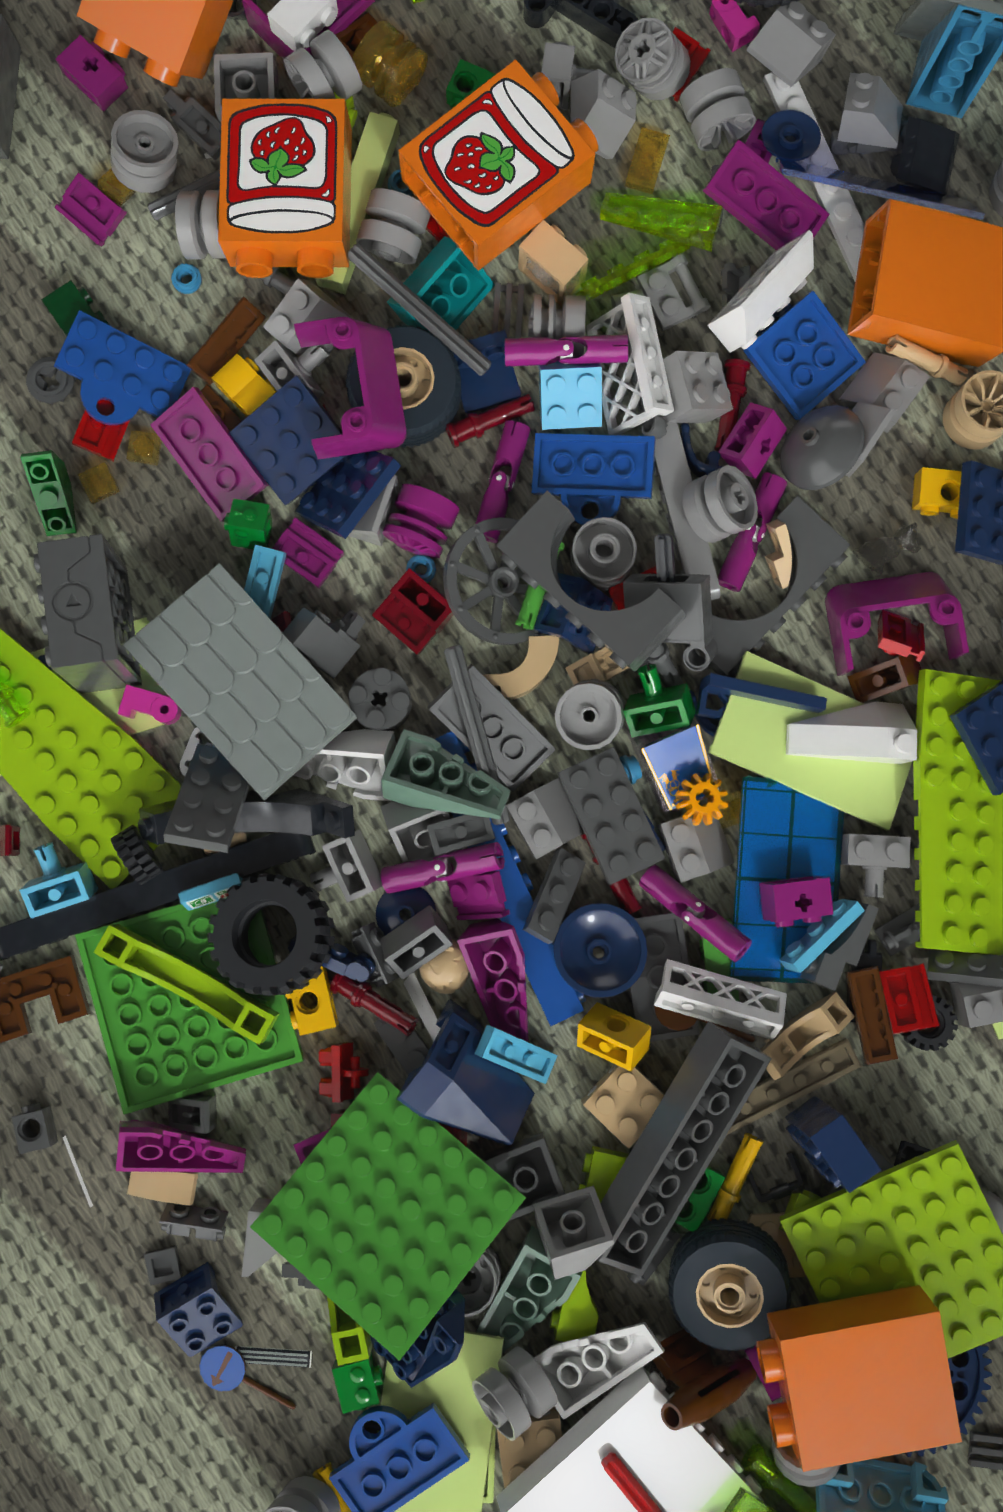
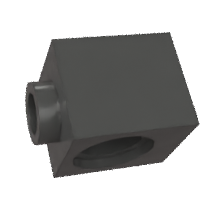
[12,1102,58,1154]

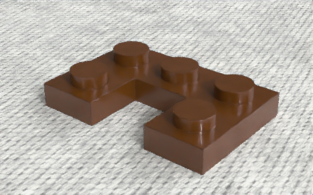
[0,955,91,1043]

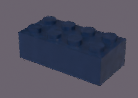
[785,1096,881,1193]

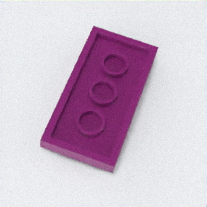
[703,139,830,250]
[150,387,269,522]

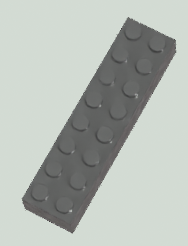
[597,1021,772,1276]

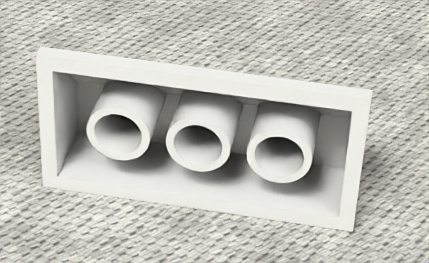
[707,230,814,353]

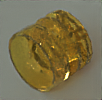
[352,20,428,107]

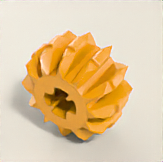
[675,773,728,826]

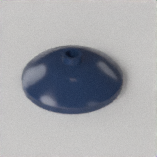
[554,904,647,998]

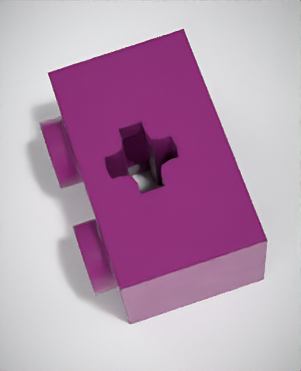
[55,35,128,112]
[719,402,787,479]
[759,875,833,927]

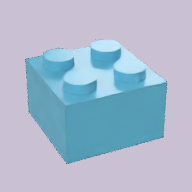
[538,361,602,430]

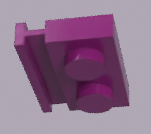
[54,172,127,247]
[272,518,344,589]
[447,871,510,920]

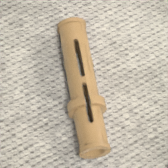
[885,335,968,386]

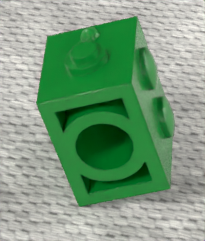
[224,498,273,549]
[332,1353,384,1414]

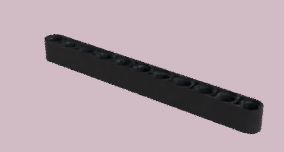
[0,832,316,961]

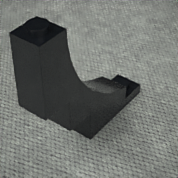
[138,788,355,845]

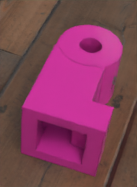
[709,0,760,52]
[117,684,182,725]

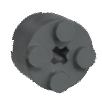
[349,668,412,731]

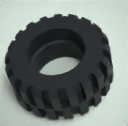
[207,873,335,995]

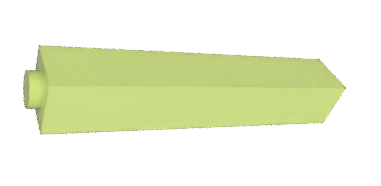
[315,112,400,294]

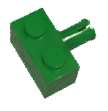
[623,664,696,738]

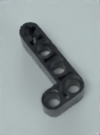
[523,0,638,49]

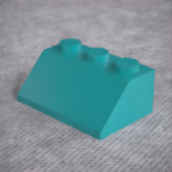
[387,236,495,332]

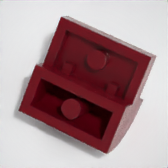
[372,568,454,655]

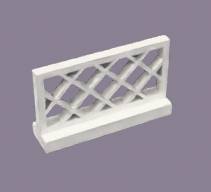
[586,293,674,435]

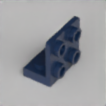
[450,330,521,414]
[534,573,613,654]
[154,1262,243,1357]

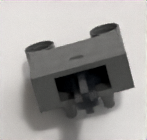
[623,533,718,671]

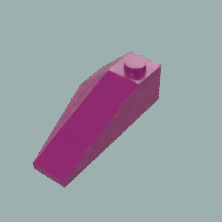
[457,919,529,1042]
[116,1120,246,1173]

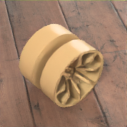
[942,370,1003,450]

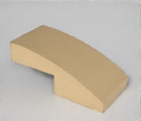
[765,519,792,589]
[565,647,630,685]
[127,1172,198,1205]

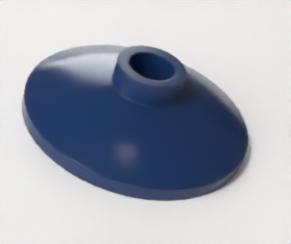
[761,110,821,161]
[376,887,436,936]

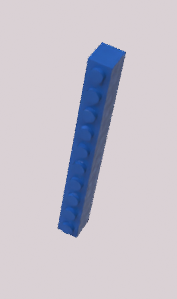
[435,731,586,1026]

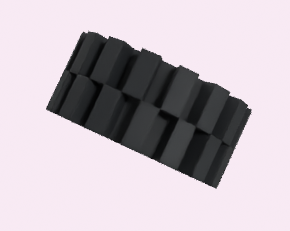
[111,825,163,885]
[900,995,958,1051]

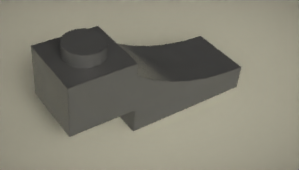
[800,902,879,991]

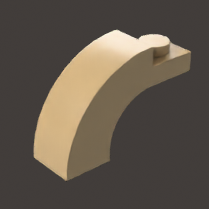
[483,635,559,701]
[761,992,855,1080]

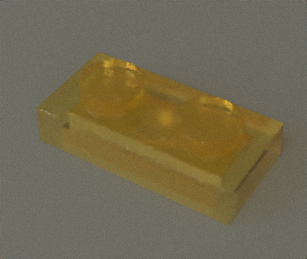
[625,127,670,195]

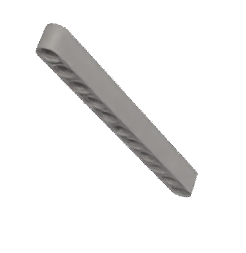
[611,289,720,600]

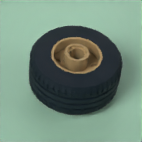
[346,325,461,448]
[668,1218,791,1351]

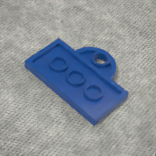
[54,310,191,425]
[531,433,656,525]
[329,1402,470,1512]

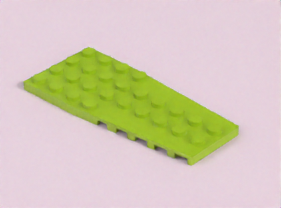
[0,628,182,889]
[913,669,1003,955]

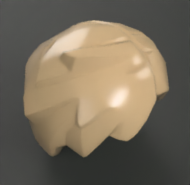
[419,940,469,994]

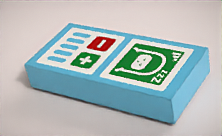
[178,873,242,911]

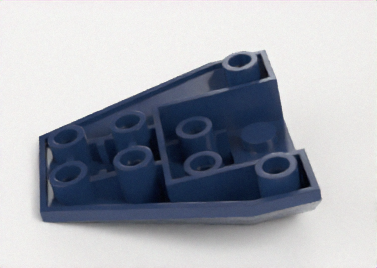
[396,999,535,1145]
[370,1289,465,1388]

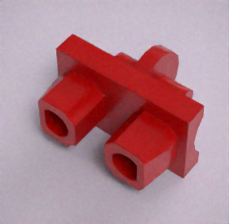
[319,1042,369,1103]

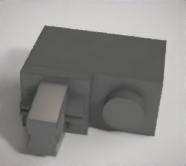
[283,607,366,679]

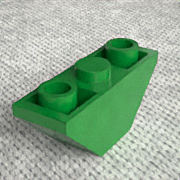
[20,450,77,536]

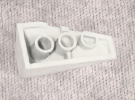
[786,701,917,764]
[294,729,396,801]
[534,1322,665,1420]

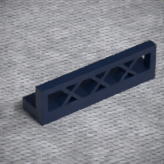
[696,673,827,720]

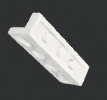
[654,959,787,1040]

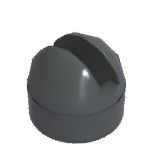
[641,415,668,439]

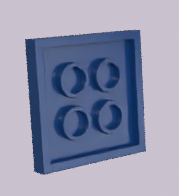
[743,291,866,420]

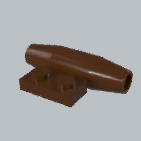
[652,1328,757,1431]

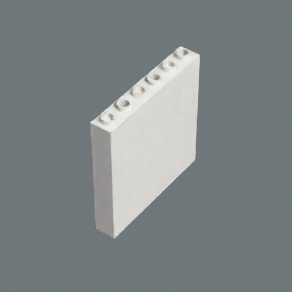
[496,1367,766,1512]

